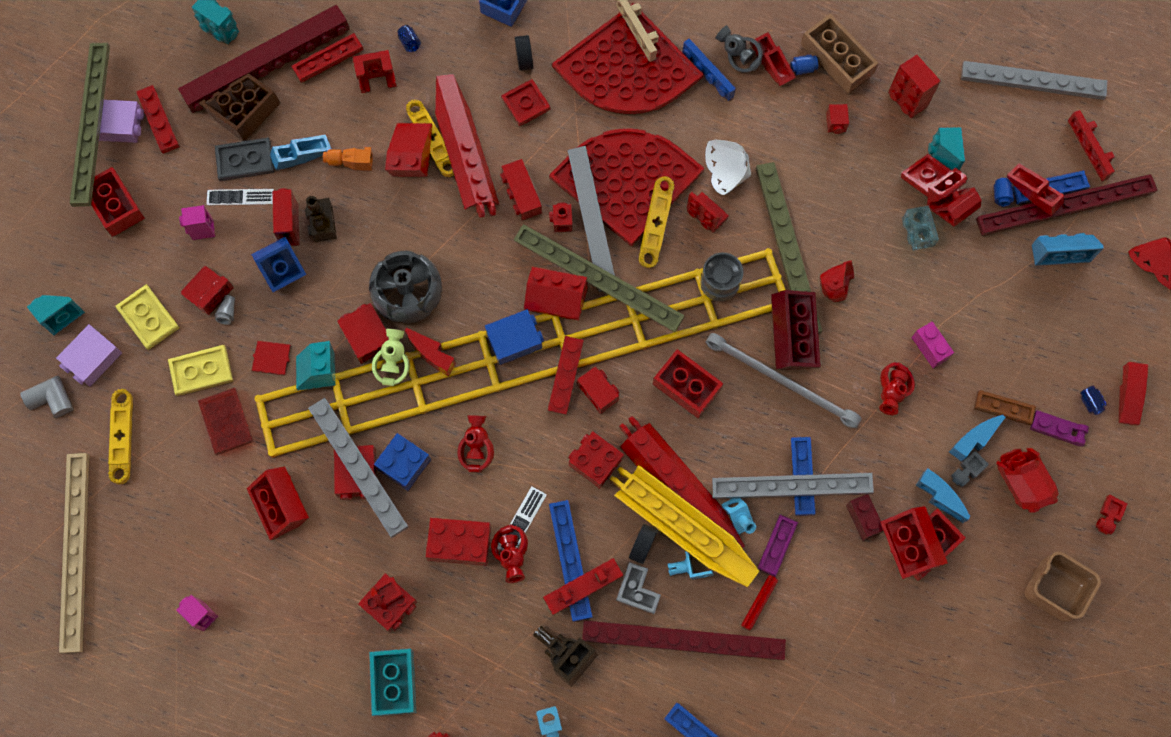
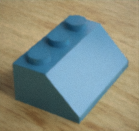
[1032,233,1104,266]

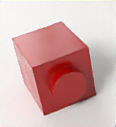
[826,104,849,134]

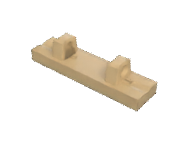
[617,0,658,62]

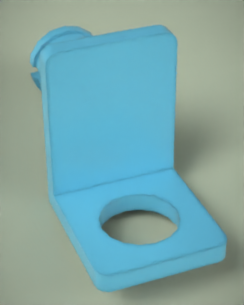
[722,498,756,534]
[668,551,714,580]
[536,706,562,737]

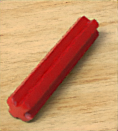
[741,575,778,631]

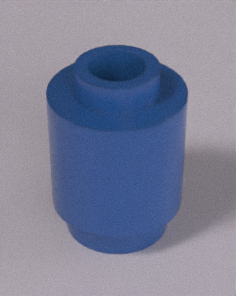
[790,54,818,75]
[993,178,1014,207]

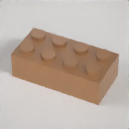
[800,13,879,94]

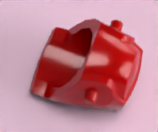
[819,260,855,302]

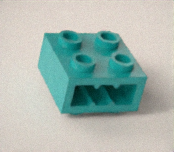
[192,0,239,44]

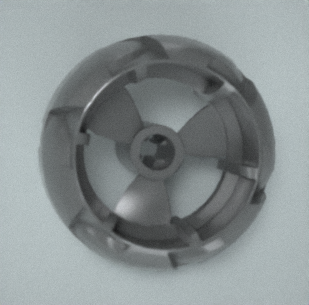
[369,250,442,324]

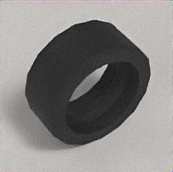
[515,35,533,71]
[629,524,658,564]

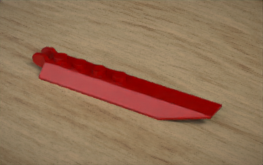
[435,74,499,218]
[619,416,745,548]

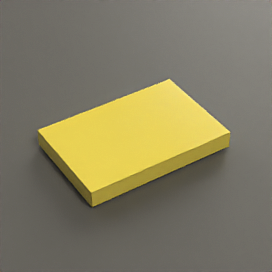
[115,284,180,350]
[168,345,233,396]

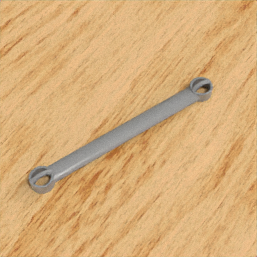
[706,333,862,428]

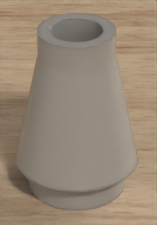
[215,295,236,325]

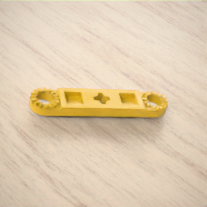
[406,99,454,177]
[638,176,674,268]
[108,389,133,485]

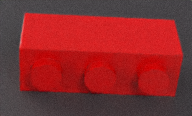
[500,159,542,221]

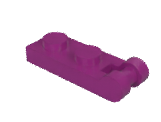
[1030,410,1089,447]

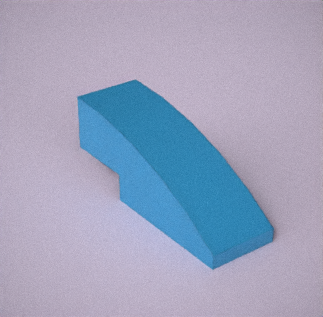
[270,135,331,170]
[949,415,1005,462]
[916,468,970,523]

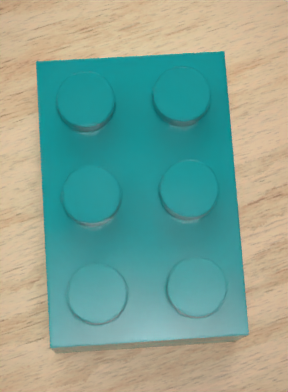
[369,649,416,717]

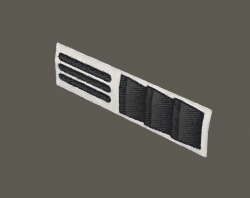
[207,189,274,205]
[498,486,547,550]

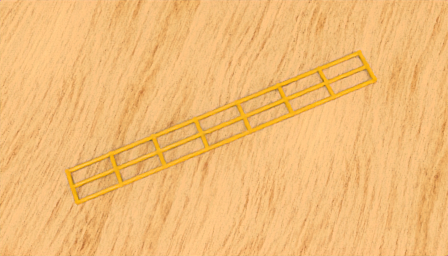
[254,248,786,458]

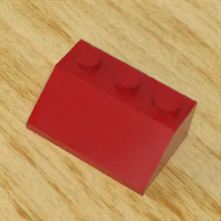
[524,267,588,321]
[246,466,309,540]
[881,506,948,579]

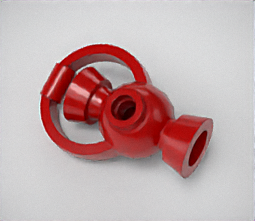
[879,362,915,416]
[457,415,494,473]
[491,524,528,583]

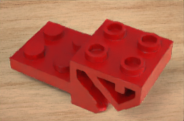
[901,154,982,227]

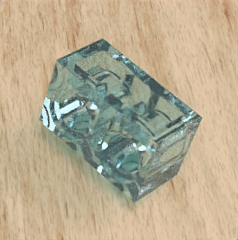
[902,205,939,250]

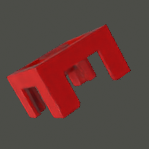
[353,50,397,93]

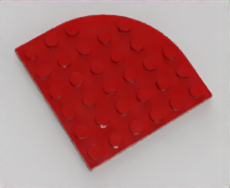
[552,3,704,114]
[549,129,705,247]

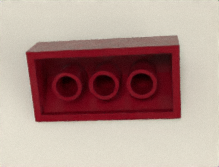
[771,290,821,370]

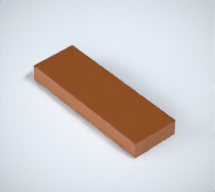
[974,390,1036,425]

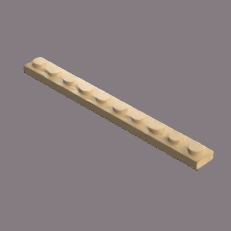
[59,453,89,654]

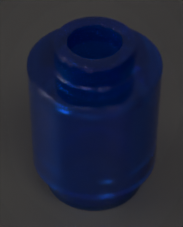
[397,25,421,52]
[1080,385,1107,416]

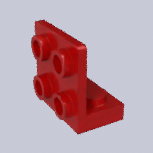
[686,192,729,233]
[180,266,234,316]

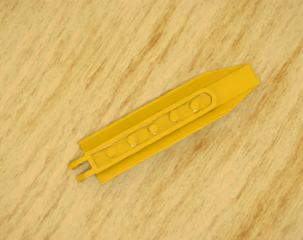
[609,465,760,587]

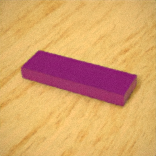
[757,515,798,577]

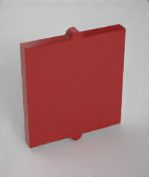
[252,341,291,375]

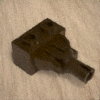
[305,196,337,242]
[533,626,598,687]

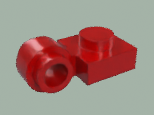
[1095,495,1128,535]

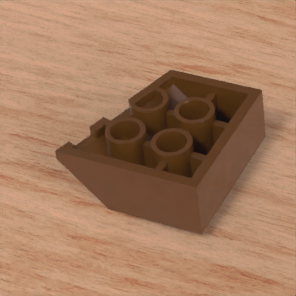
[199,73,281,141]

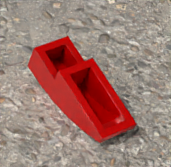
[749,32,796,86]
[1007,163,1064,216]
[405,327,456,377]
[1119,362,1148,426]

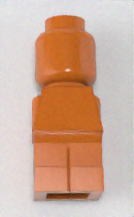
[323,147,373,171]

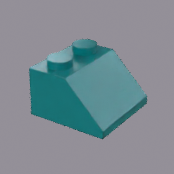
[928,127,965,170]
[27,295,85,335]
[296,341,336,391]

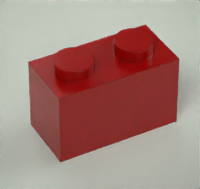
[577,366,620,414]

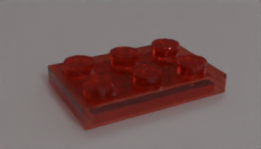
[198,388,254,455]

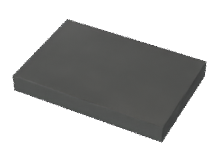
[215,137,274,181]

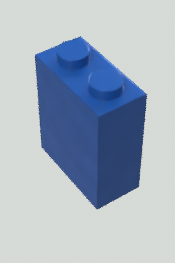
[485,309,544,365]

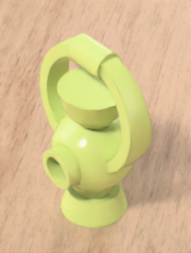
[372,329,410,386]

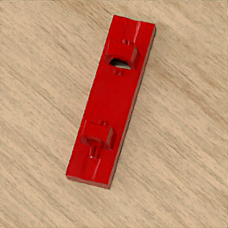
[1068,110,1115,181]
[543,558,623,616]

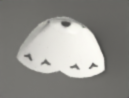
[705,140,751,195]

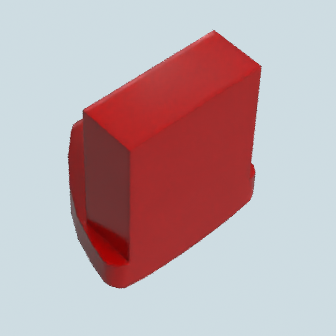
[370,577,403,609]

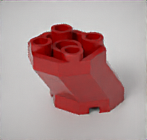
[996,448,1059,513]

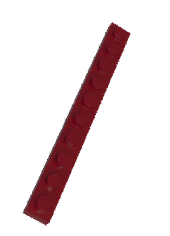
[976,174,1158,236]
[582,620,786,661]

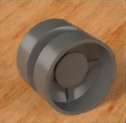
[700,252,743,301]

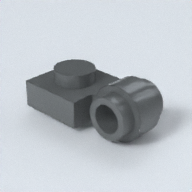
[951,451,989,487]

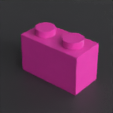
[179,205,215,240]
[911,321,954,368]
[176,595,218,631]

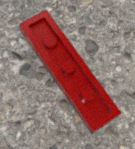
[291,33,364,83]
[136,85,180,154]
[547,336,584,415]

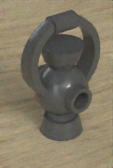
[715,25,763,73]

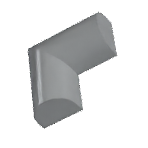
[20,376,74,418]
[616,562,661,614]

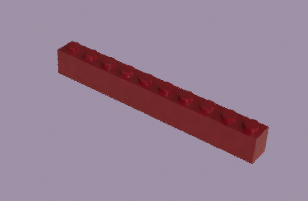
[178,4,350,114]

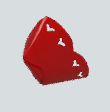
[1128,237,1171,290]

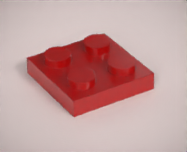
[501,79,551,127]

